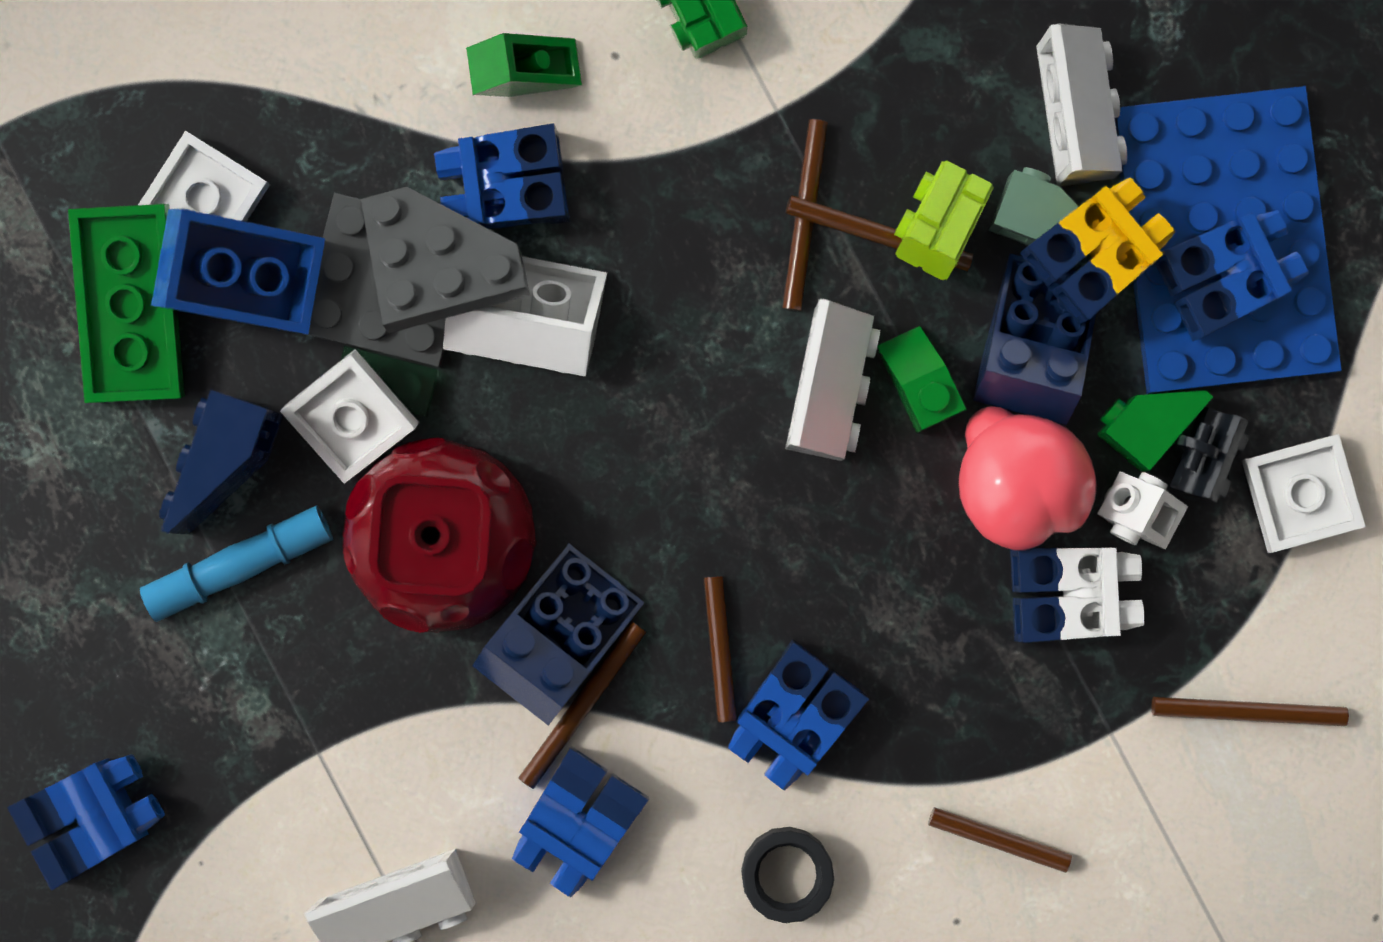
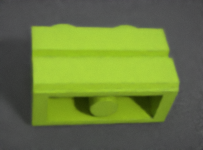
[894,161,994,280]

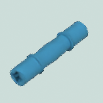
[140,505,333,622]

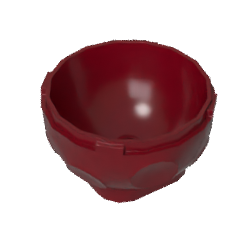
[343,438,536,633]

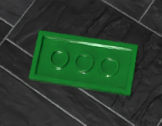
[68,204,185,403]

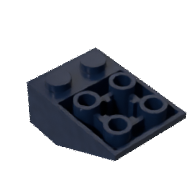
[973,254,1096,425]
[159,390,284,534]
[473,544,645,726]

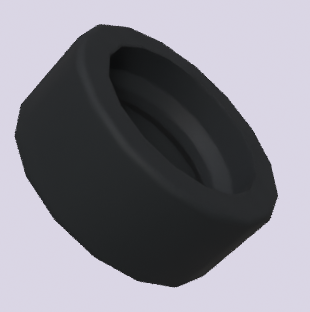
[741,827,834,923]

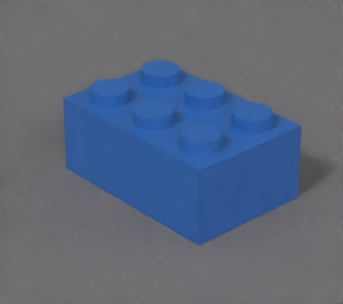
[151,209,326,334]

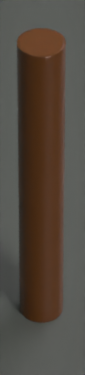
[704,576,737,722]
[928,807,1072,873]

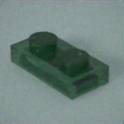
[340,346,439,417]

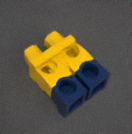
[1020,178,1175,325]

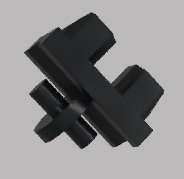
[1170,407,1249,502]

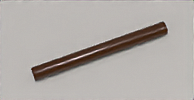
[782,119,828,311]
[785,195,973,272]
[518,621,646,789]
[1152,697,1349,726]

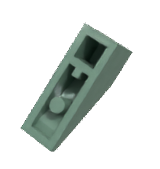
[988,167,1092,266]

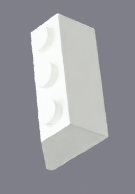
[1036,24,1127,187]
[443,256,607,376]
[786,299,880,461]
[304,849,475,942]

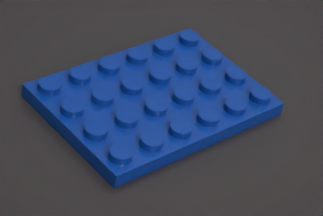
[1114,86,1342,394]

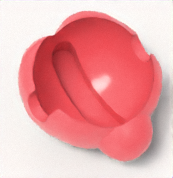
[959,406,1097,551]

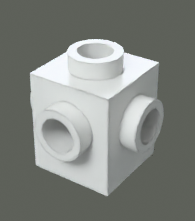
[1098,471,1188,550]

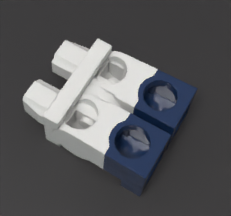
[1010,548,1144,643]

